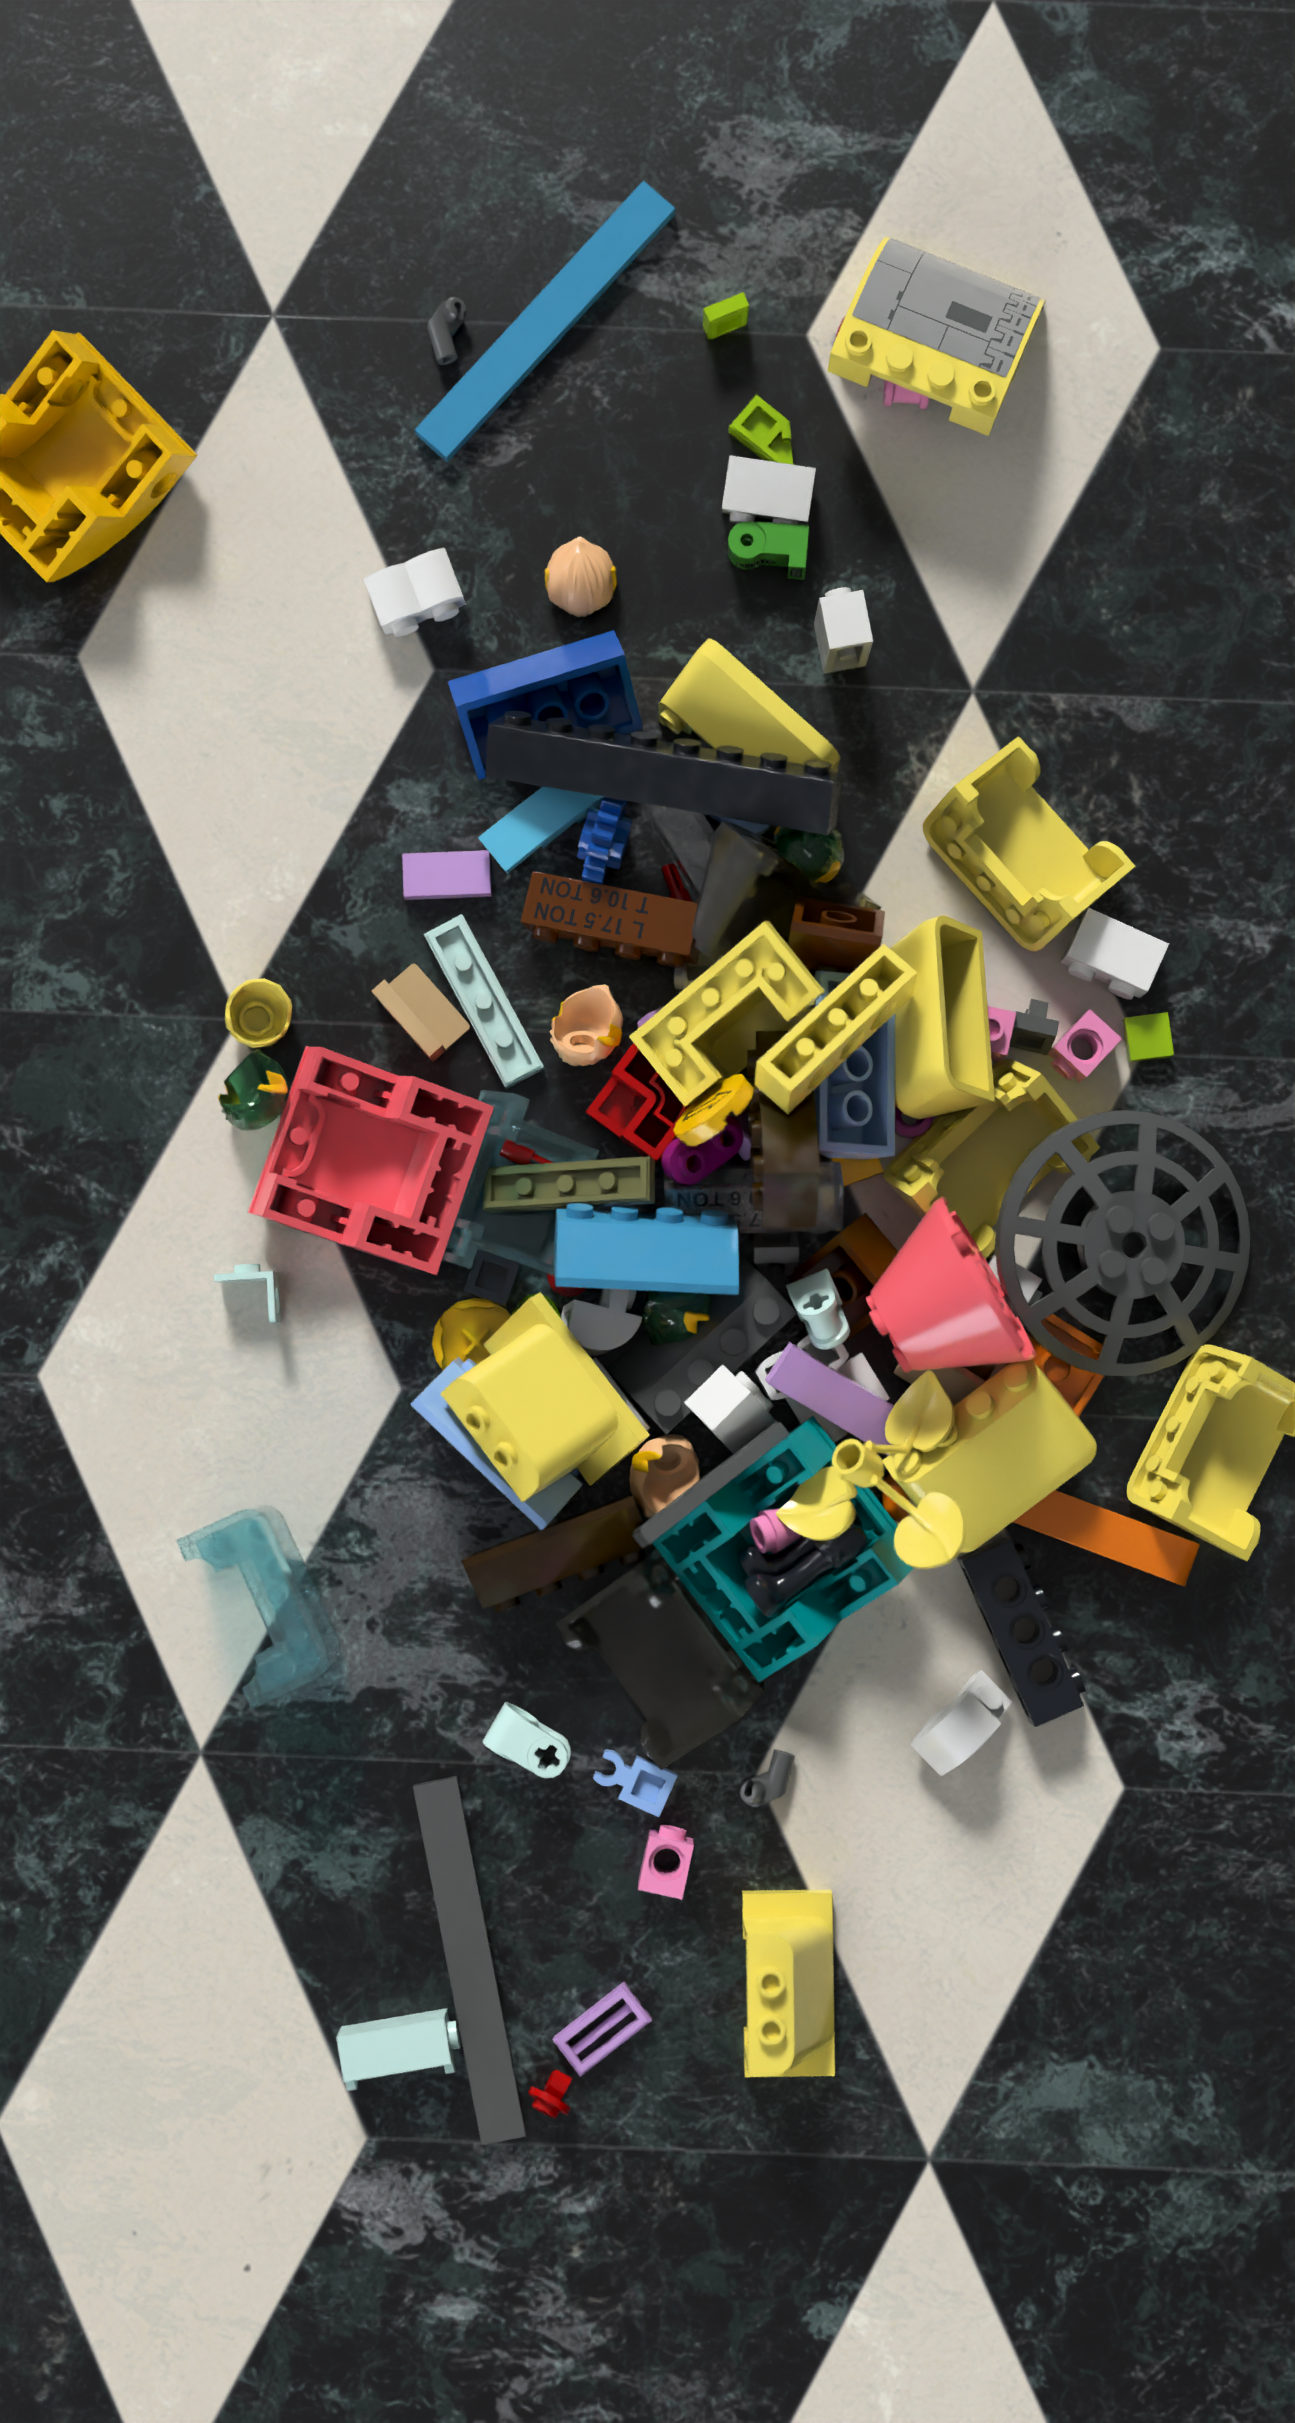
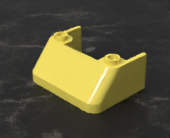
[658,638,840,833]

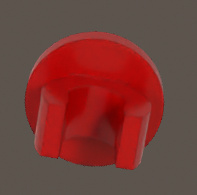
[528,2070,572,2119]

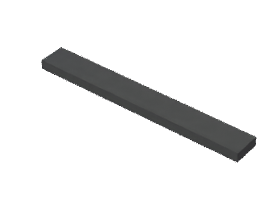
[413,1776,527,2145]

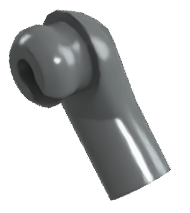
[427,297,467,365]
[740,1749,795,1807]

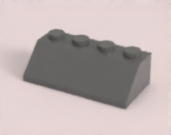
[606,1254,797,1435]

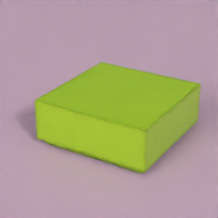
[703,292,749,339]
[1122,1012,1174,1063]

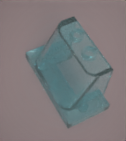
[442,1090,599,1276]

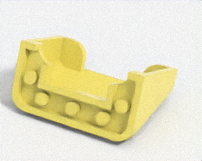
[923,736,1135,951]
[883,1059,1100,1261]
[1126,1345,1295,1562]

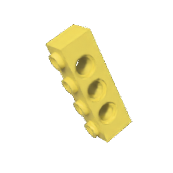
[755,944,917,1114]

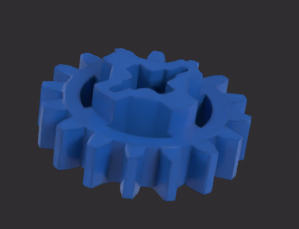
[577,797,633,885]

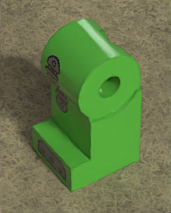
[728,521,809,580]

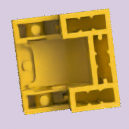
[0,330,198,582]

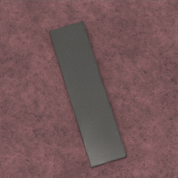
[632,1421,789,1548]

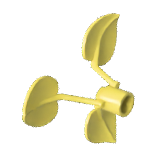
[776,1370,966,1569]

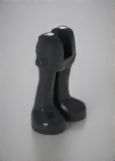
[737,1510,868,1617]

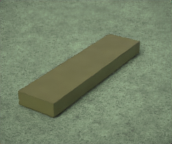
[483,1156,655,1214]

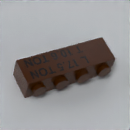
[520,871,709,968]

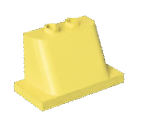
[629,921,825,1107]
[441,1292,650,1503]
[742,1890,835,2077]

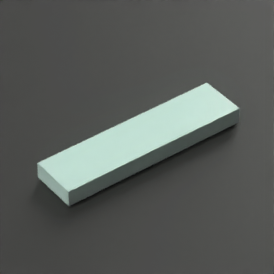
[424,914,544,1089]

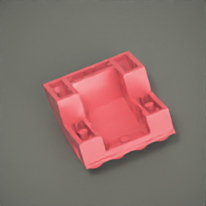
[248,1046,494,1275]

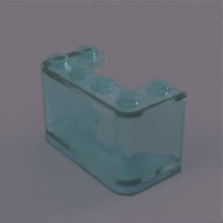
[176,1505,341,1709]

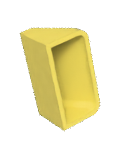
[890,915,995,1120]
[882,1359,1097,1553]

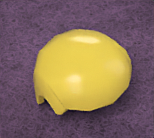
[225,978,293,1048]

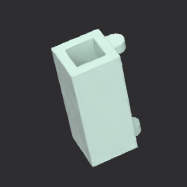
[336,2008,461,2091]

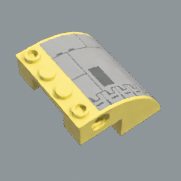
[827,237,1046,436]

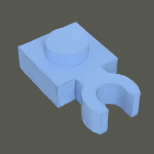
[593,1750,678,1817]

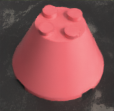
[866,1197,1036,1373]

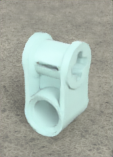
[786,1268,850,1349]
[482,1702,571,1778]

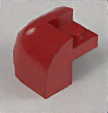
[586,1042,691,1163]

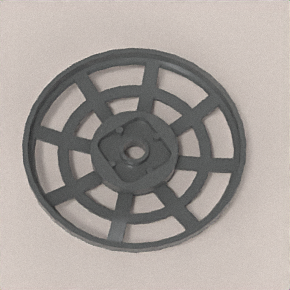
[995,1110,1250,1377]

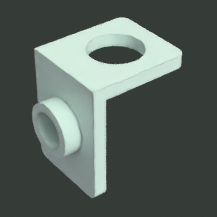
[214,1264,281,1324]

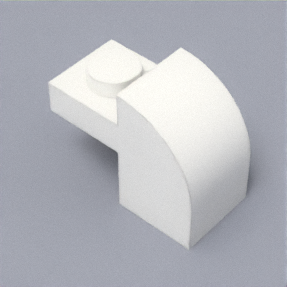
[561,1288,642,1357]
[910,1670,1012,1776]

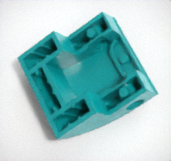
[652,1416,914,1682]

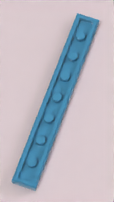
[415,181,675,463]

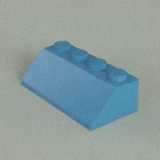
[553,1203,739,1295]

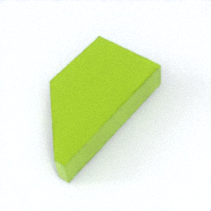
[729,394,794,465]

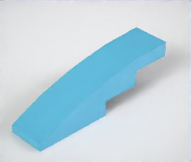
[478,786,604,874]

